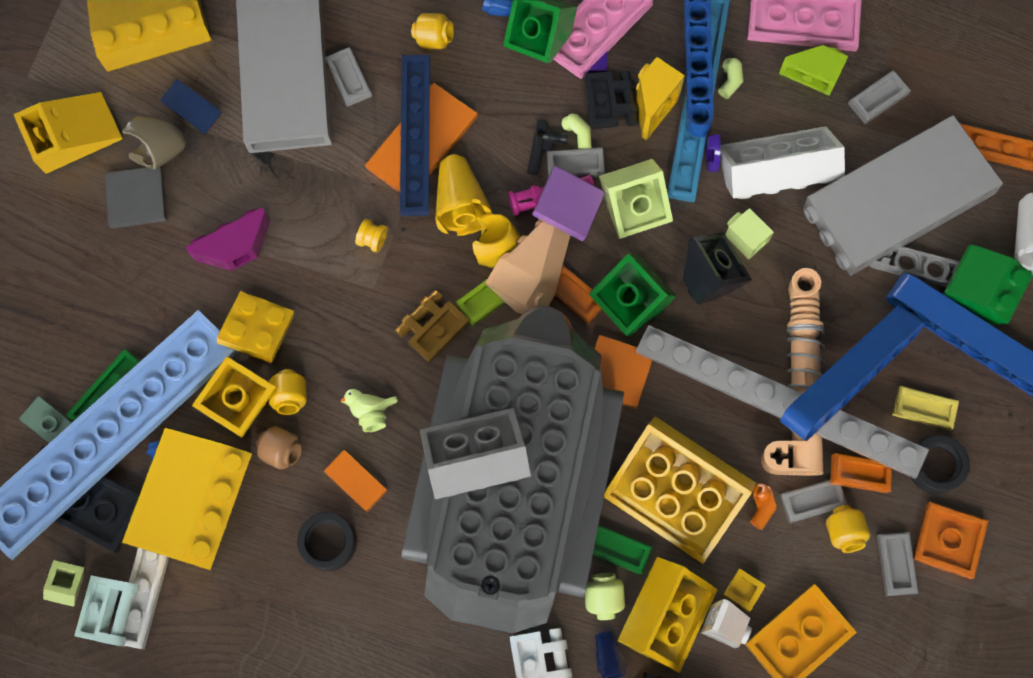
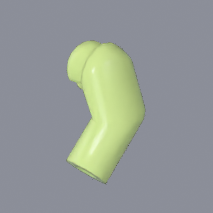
[718,58,743,99]
[562,113,592,149]

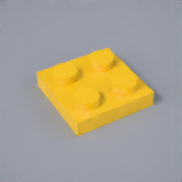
[217,291,294,364]

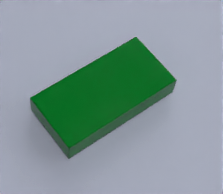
[592,525,652,576]

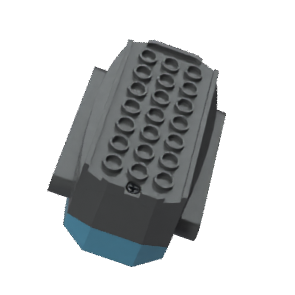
[401,306,624,633]

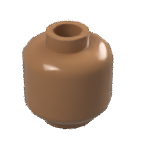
[256,426,302,470]

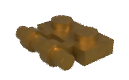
[395,290,470,363]

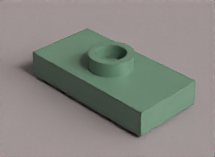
[19,396,72,443]

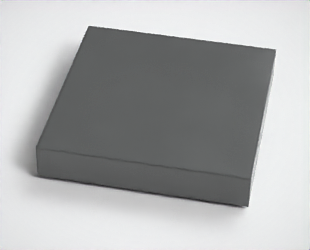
[105,166,167,229]

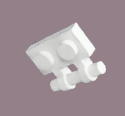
[510,628,573,678]

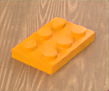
[745,584,857,678]

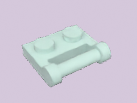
[74,575,140,647]

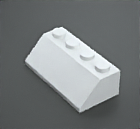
[720,126,845,199]

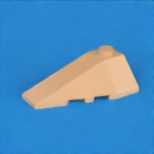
[485,219,570,314]

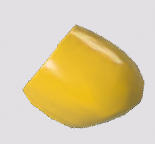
[472,214,521,268]

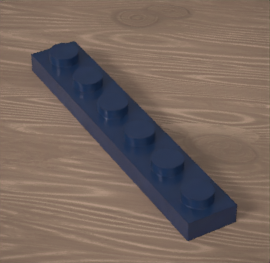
[400,55,431,216]

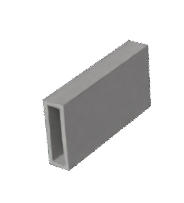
[236,0,332,153]
[804,115,1003,276]

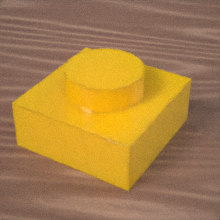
[723,568,766,612]

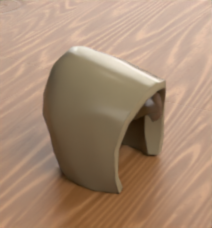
[122,116,186,170]

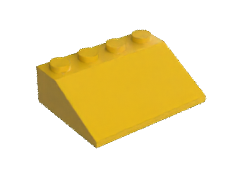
[87,0,212,72]
[604,416,756,564]
[122,428,252,570]

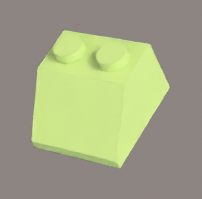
[599,159,673,239]

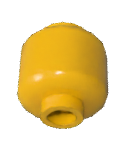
[411,13,454,49]
[269,369,307,415]
[826,505,870,553]

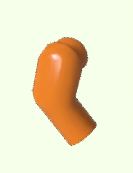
[750,483,777,530]

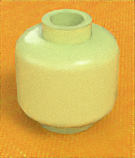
[585,573,625,620]

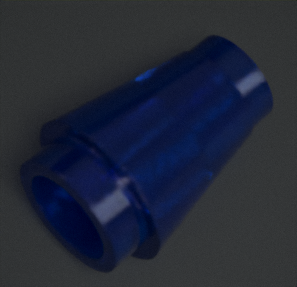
[595,631,627,678]

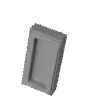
[325,47,372,107]
[848,70,911,124]
[547,147,605,178]
[779,480,848,524]
[877,532,919,596]

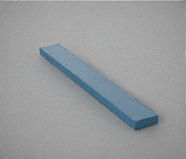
[667,0,730,203]

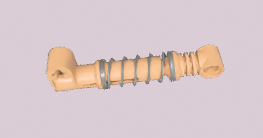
[761,268,825,476]

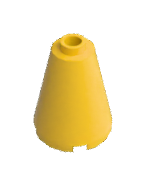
[435,154,492,236]

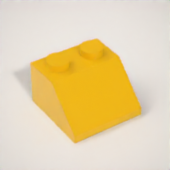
[636,57,685,141]
[192,356,276,437]

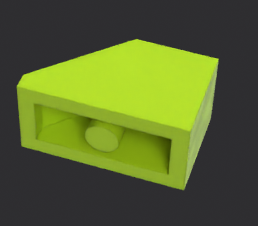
[779,45,848,96]

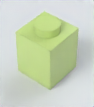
[725,208,774,259]
[43,560,84,607]

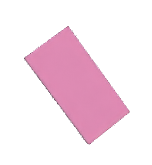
[554,0,653,79]
[747,0,862,52]

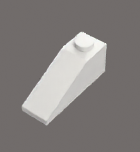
[701,599,752,648]

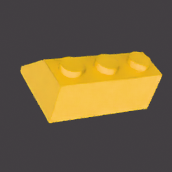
[618,557,718,673]

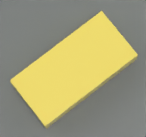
[892,386,959,431]

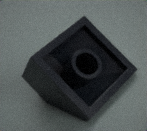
[683,232,752,304]

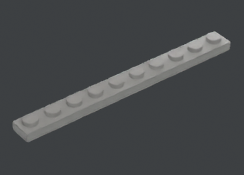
[636,325,929,479]

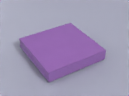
[532,166,605,241]

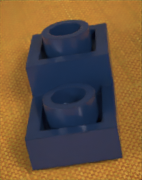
[159,79,222,135]

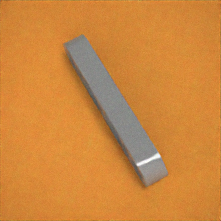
[869,246,960,288]

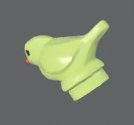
[340,389,398,432]

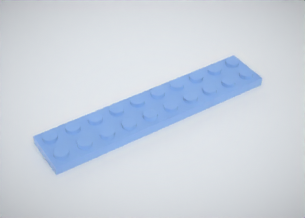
[0,310,239,560]

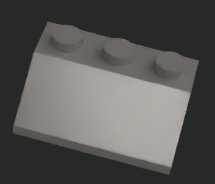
[420,408,531,499]

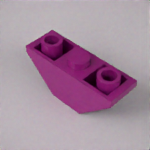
[185,207,270,271]

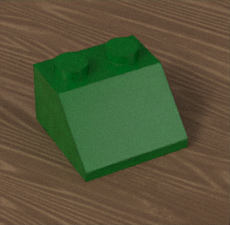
[503,0,577,63]
[944,245,1033,325]
[589,253,677,336]

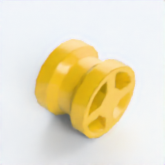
[355,218,388,253]

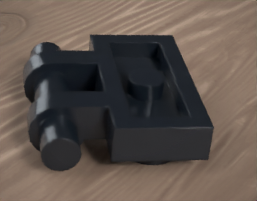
[584,71,639,130]

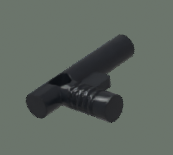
[527,120,568,175]

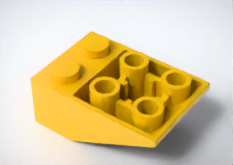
[13,92,123,174]

